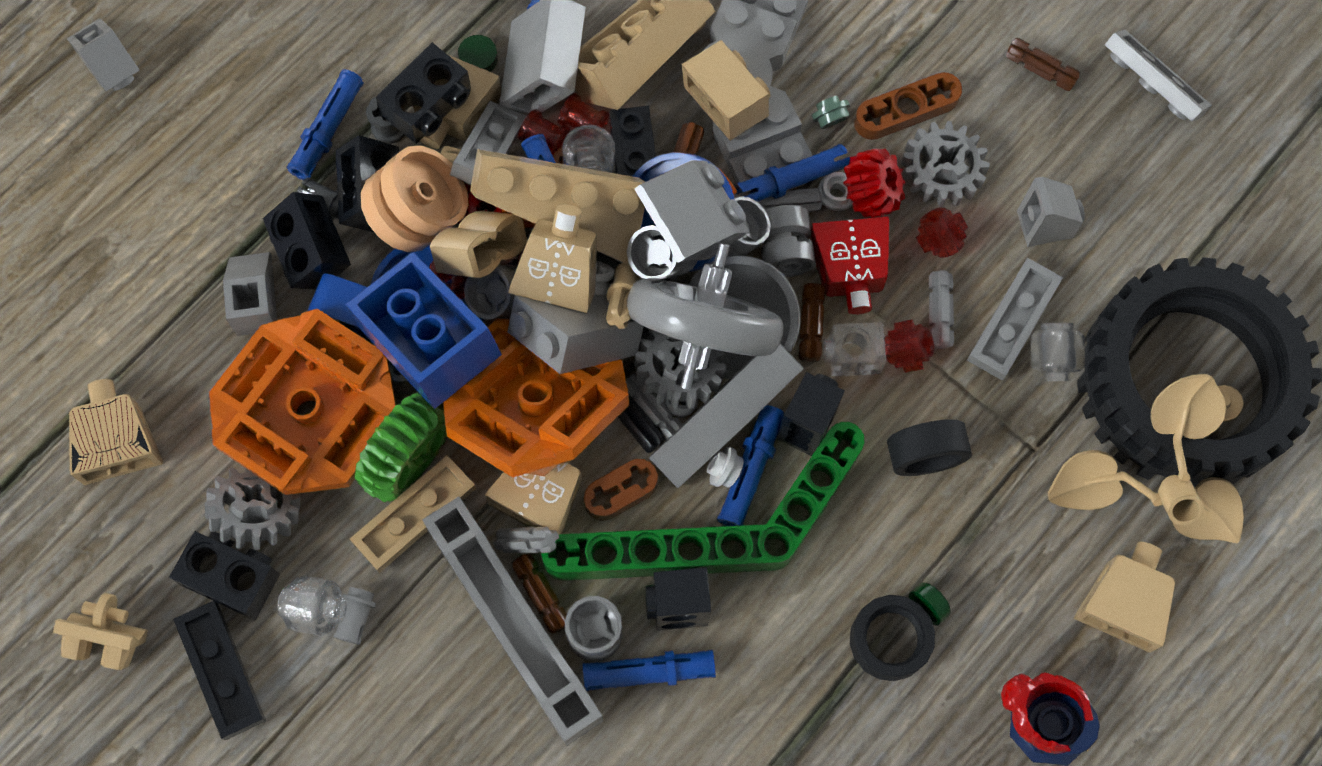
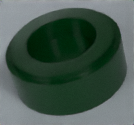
[458,35,498,72]
[909,582,951,626]

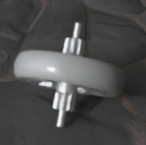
[627,243,783,390]

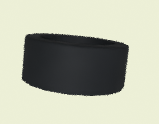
[887,419,972,476]
[849,595,935,681]

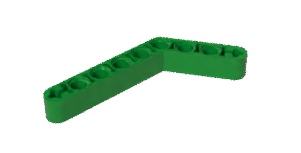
[541,422,865,581]

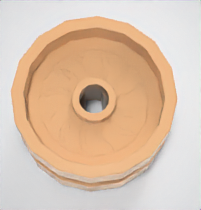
[361,145,468,252]

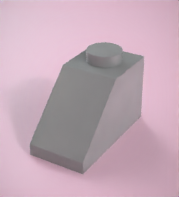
[67,18,140,91]
[1017,177,1085,247]

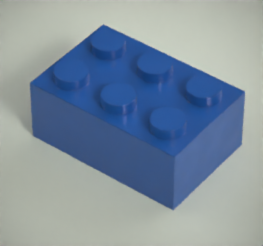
[345,252,502,409]

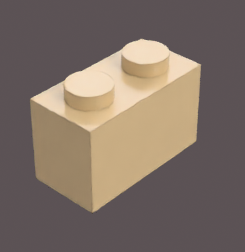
[682,40,771,141]

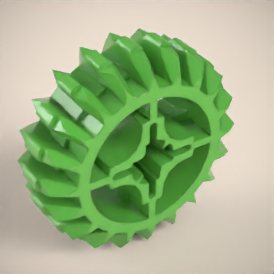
[355,392,447,502]

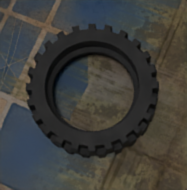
[1077,257,1322,488]

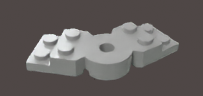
[698,0,813,194]

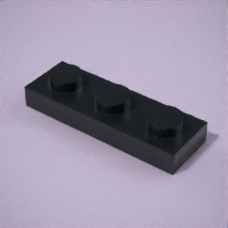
[173,600,266,740]

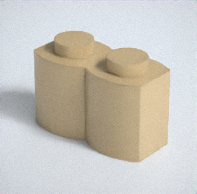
[430,211,527,278]

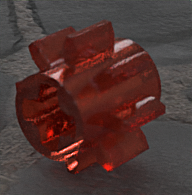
[916,207,968,258]
[883,319,935,373]

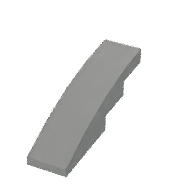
[649,343,804,488]

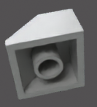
[635,160,749,263]

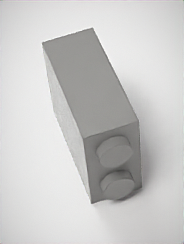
[499,0,586,118]
[507,295,644,374]

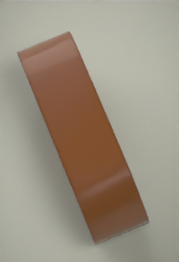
[584,459,658,521]

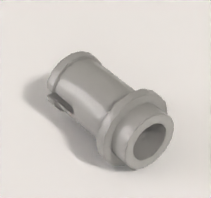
[333,587,376,645]

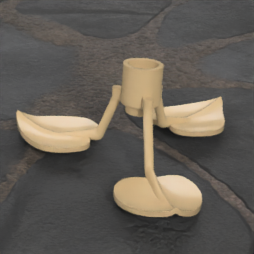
[1048,374,1244,543]

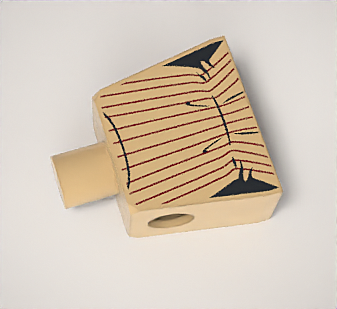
[69,379,163,485]

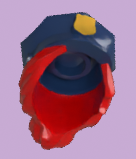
[1001,672,1100,766]

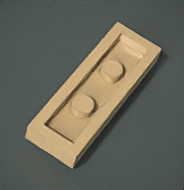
[350,455,476,573]

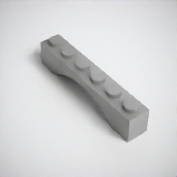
[422,496,603,746]

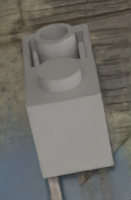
[223,252,277,336]

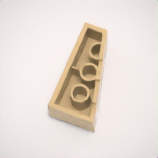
[575,0,716,110]
[470,149,645,262]

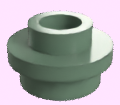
[812,96,850,129]

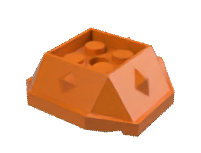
[209,309,397,495]
[443,318,629,478]

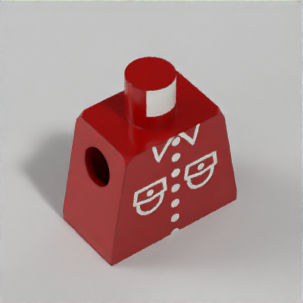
[808,216,889,315]

